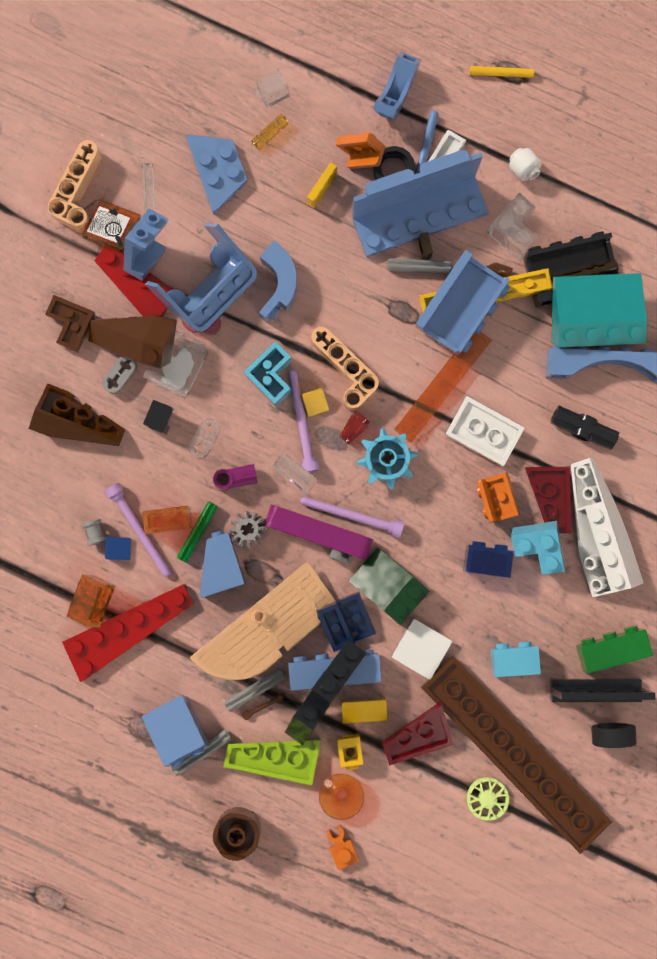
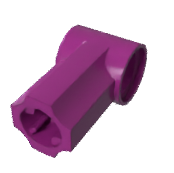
[213,464,258,491]

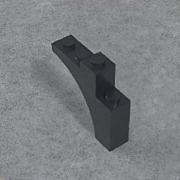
[285,640,366,746]

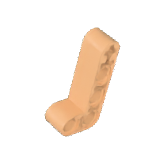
[48,140,102,233]
[311,327,379,411]

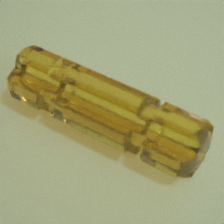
[252,114,288,150]

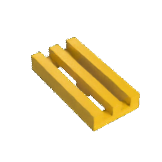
[307,162,337,209]

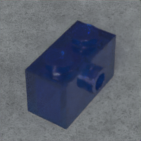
[463,541,514,578]

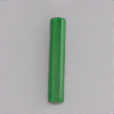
[177,501,218,562]

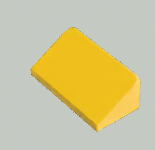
[341,698,387,724]

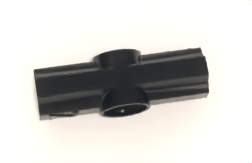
[550,405,620,450]

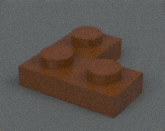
[45,295,96,353]

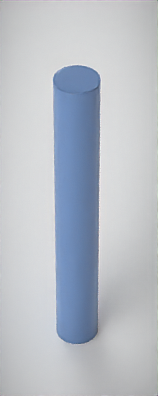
[415,111,439,174]

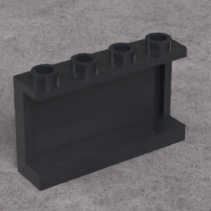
[523,231,615,307]

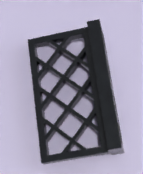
[550,679,656,702]

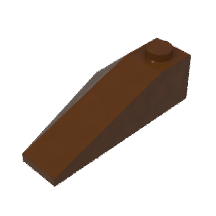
[88,315,177,369]
[28,383,125,446]

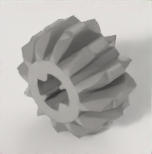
[229,511,267,549]

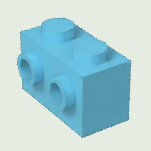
[490,641,541,677]

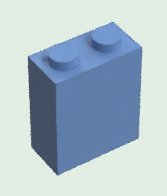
[141,695,209,769]

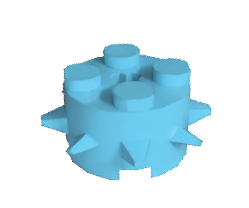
[357,428,418,489]

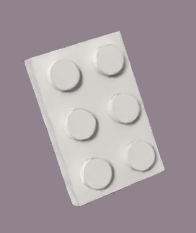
[445,396,525,467]

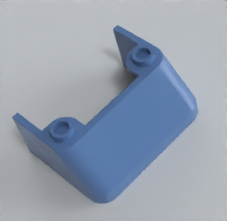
[145,223,257,331]

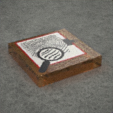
[82,199,141,254]

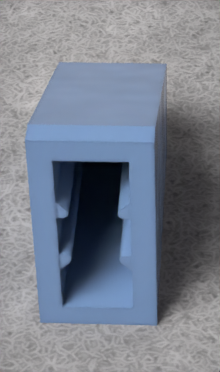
[200,530,246,598]

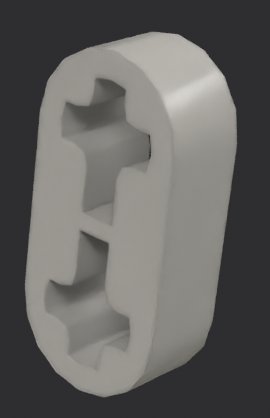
[103,356,137,394]

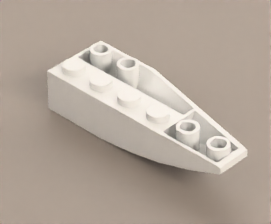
[571,458,643,597]

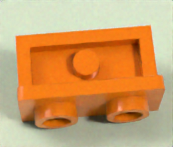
[335,132,386,169]
[477,472,521,523]

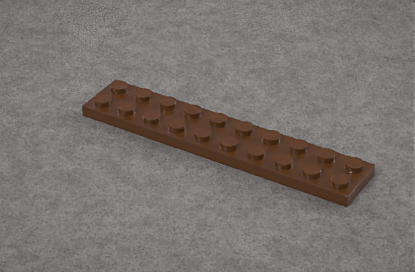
[421,656,612,854]

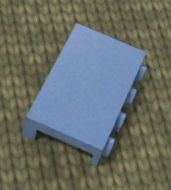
[415,250,510,356]

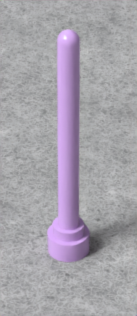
[289,369,320,473]
[104,483,171,577]
[300,497,404,539]

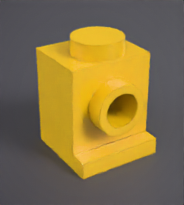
[337,733,363,770]

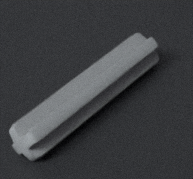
[387,258,452,274]
[224,669,286,712]
[171,730,232,776]

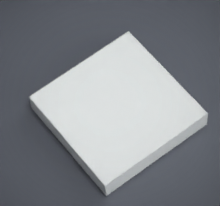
[391,618,453,679]

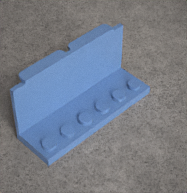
[352,150,489,258]

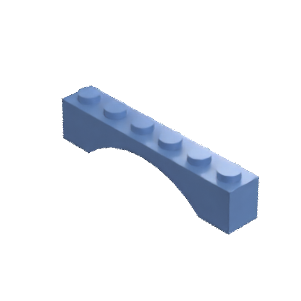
[546,345,657,383]

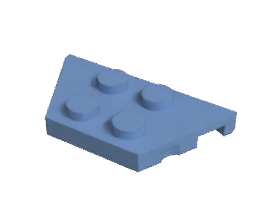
[186,135,247,215]

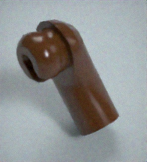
[486,263,513,277]

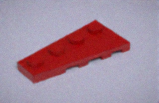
[94,244,174,316]

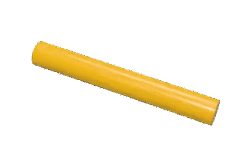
[469,66,534,78]

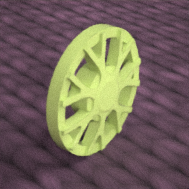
[466,777,509,821]

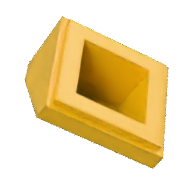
[302,388,329,417]

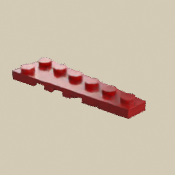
[62,584,194,682]

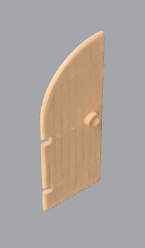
[190,562,335,680]

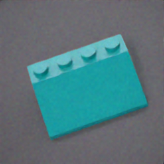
[551,273,647,347]

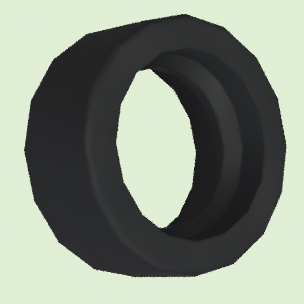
[373,146,415,180]
[591,723,637,748]

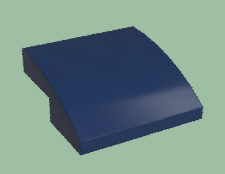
[317,591,376,652]

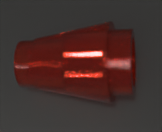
[339,411,370,444]

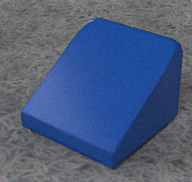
[105,537,131,560]

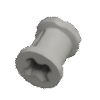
[81,519,106,546]

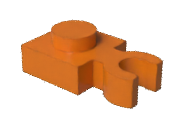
[327,825,359,870]

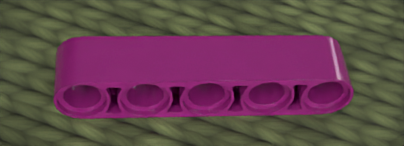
[264,504,374,561]

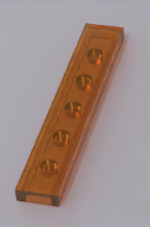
[394,332,492,443]

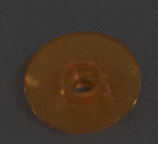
[319,773,364,820]

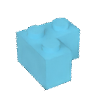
[244,341,292,407]
[511,521,565,575]

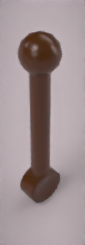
[242,693,285,720]

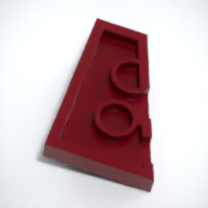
[525,466,571,533]
[382,702,454,766]

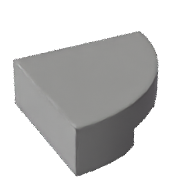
[329,549,352,564]

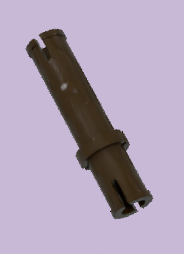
[550,260,619,286]

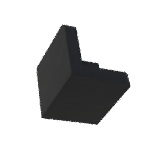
[143,400,174,435]

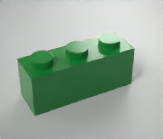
[576,625,654,674]

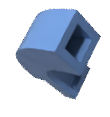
[373,52,421,120]
[259,241,297,322]

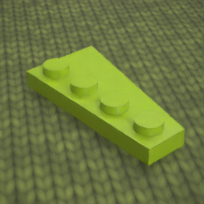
[223,740,321,785]

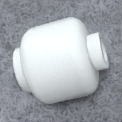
[509,148,542,181]

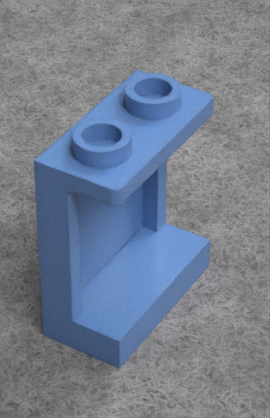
[123,209,168,281]

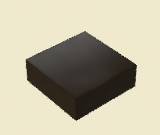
[418,232,433,260]

